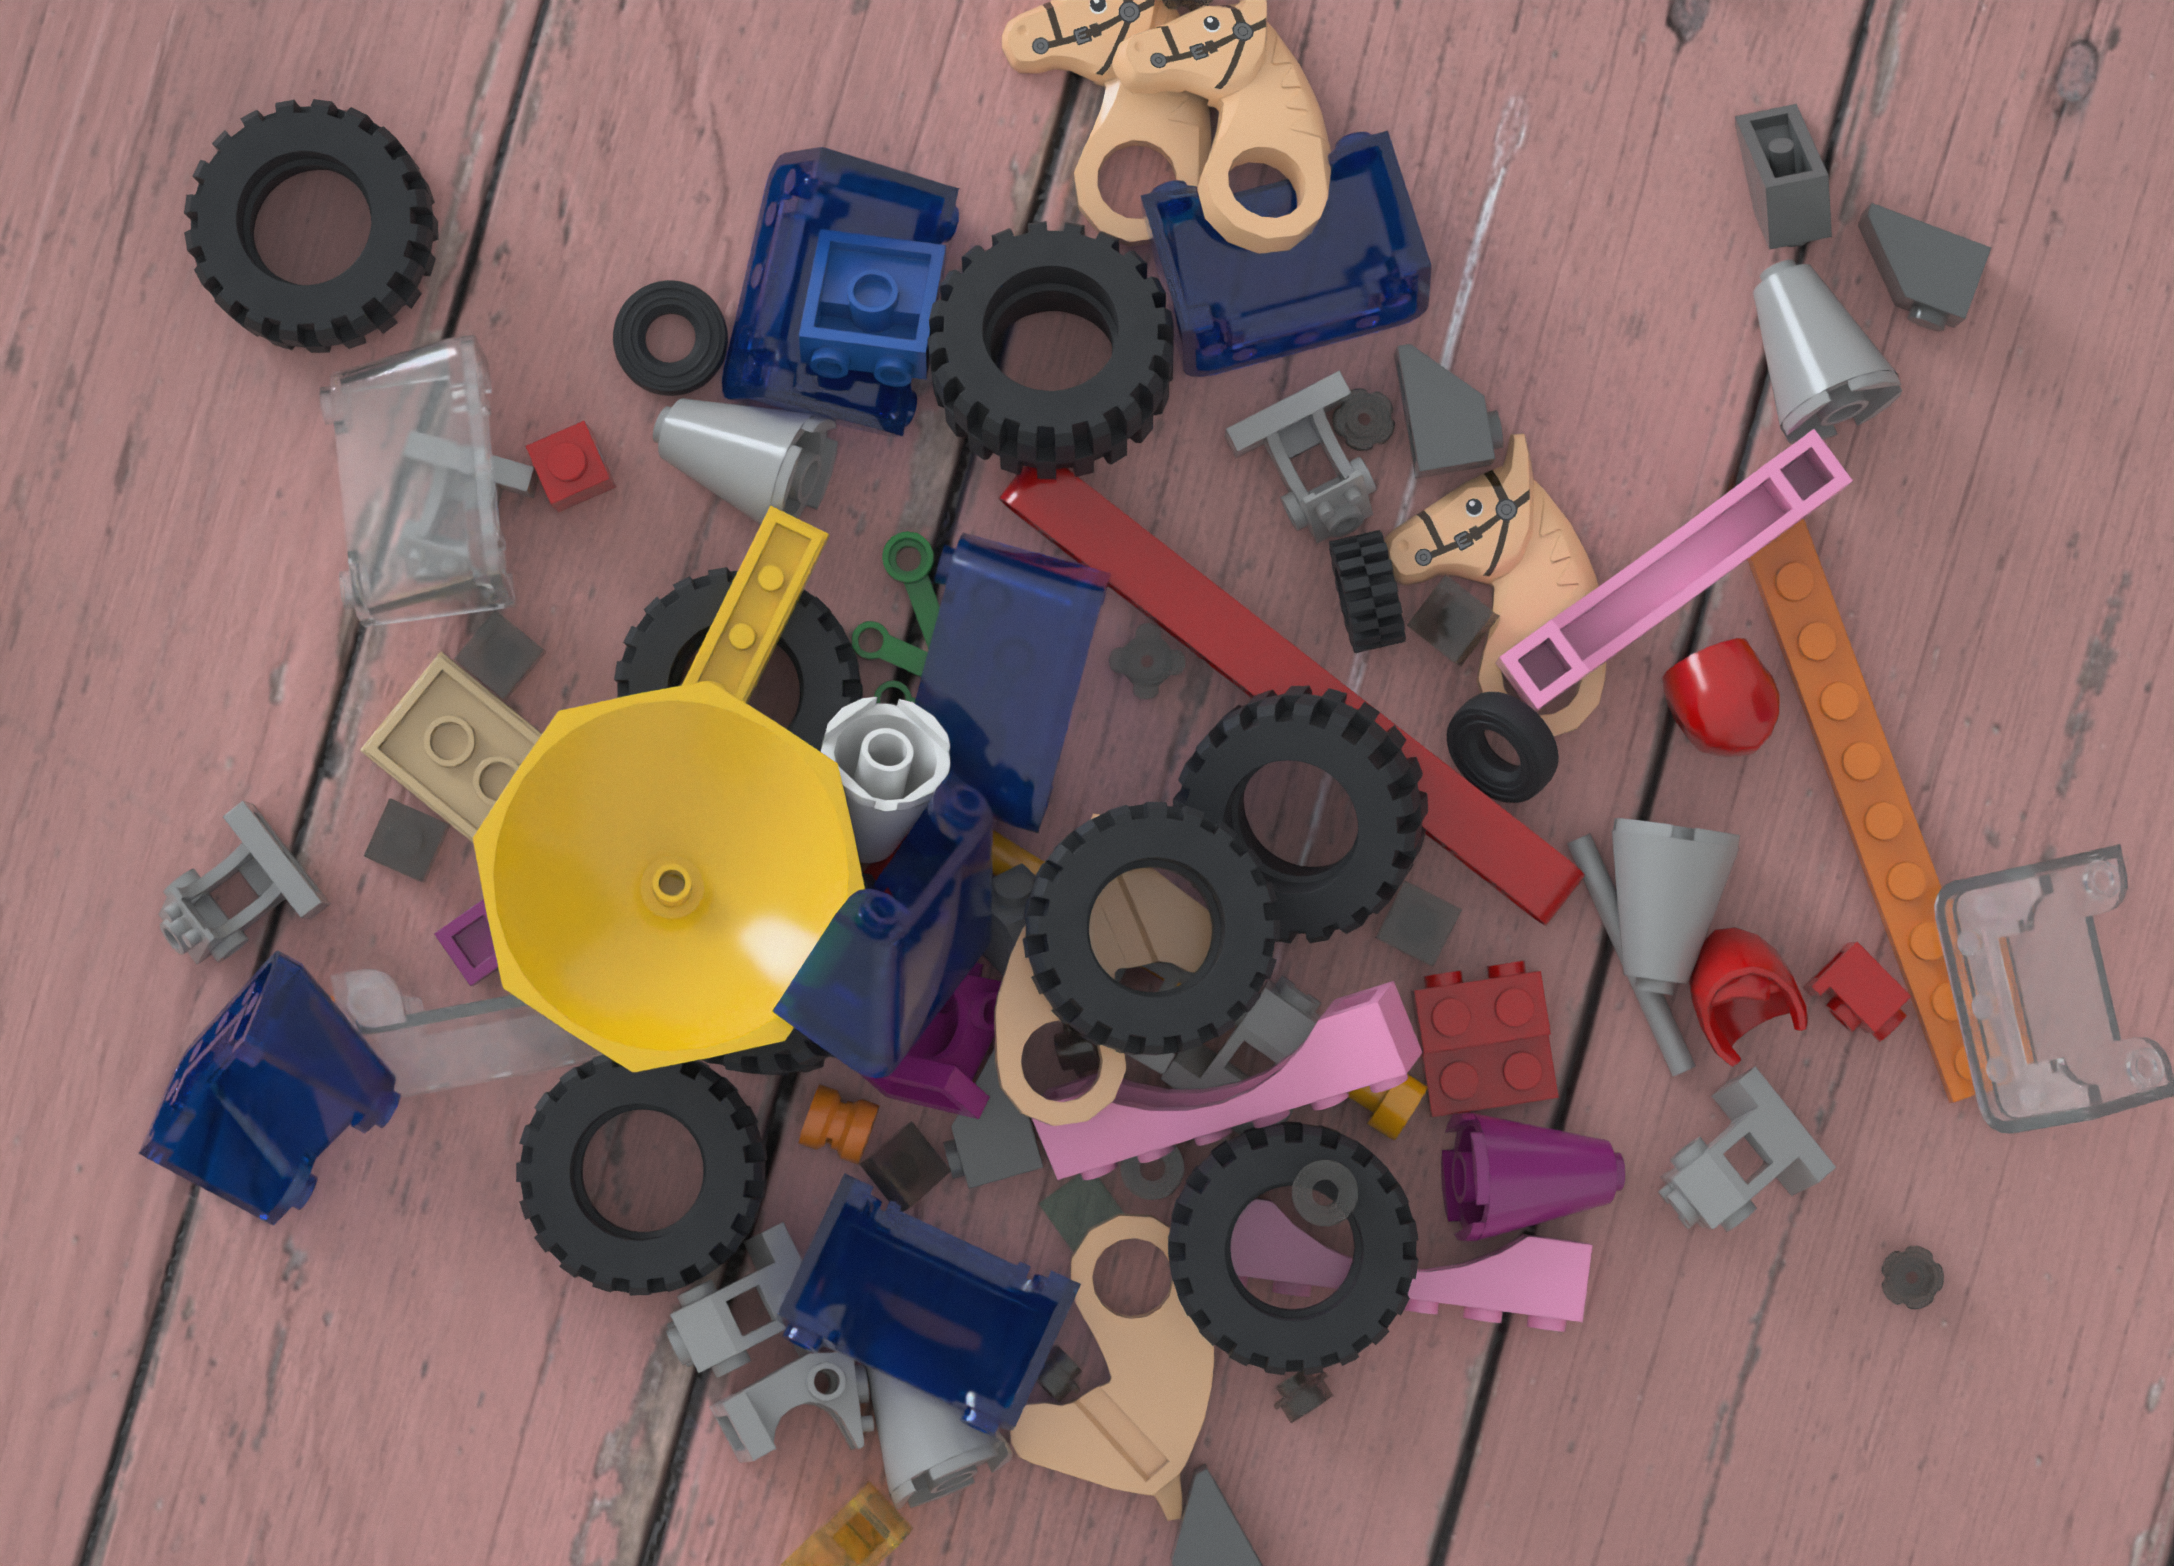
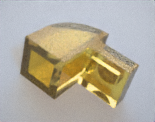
[781,1481,914,1566]

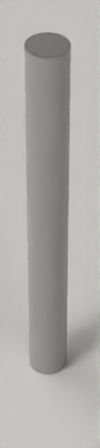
[1567,833,1696,1076]

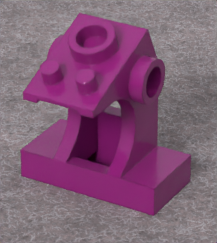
[851,951,1002,1119]

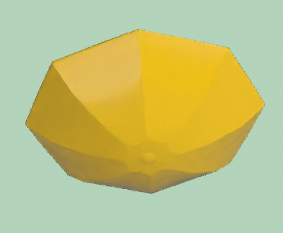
[473,681,869,1073]

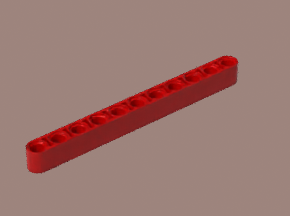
[998,466,1586,926]

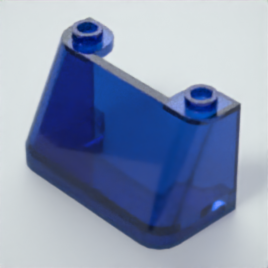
[1141,131,1432,377]
[722,147,959,437]
[914,532,1111,834]
[772,772,993,1078]
[139,951,401,1226]
[776,1173,1081,1437]

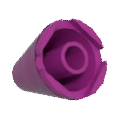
[1441,1112,1625,1241]

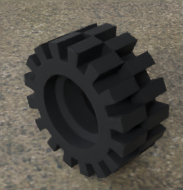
[1329,530,1406,653]

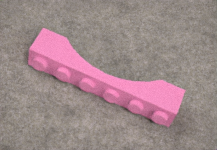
[1496,429,1853,712]
[1032,981,1422,1180]
[1231,1198,1592,1332]

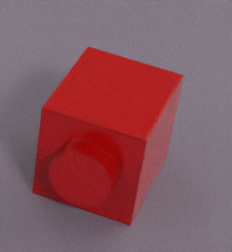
[525,421,616,512]

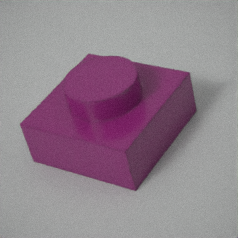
[434,899,499,986]

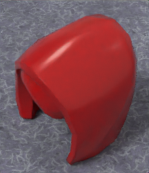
[1662,638,1780,757]
[1689,927,1808,1067]

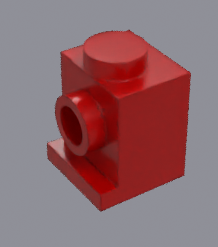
[1803,942,1912,1042]

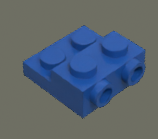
[799,229,946,387]

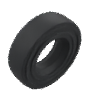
[613,280,728,396]
[1446,692,1559,803]

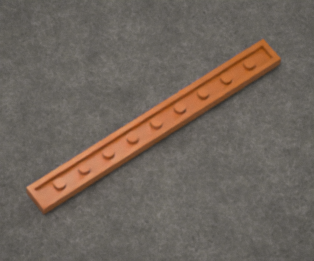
[1747,519,2013,1103]

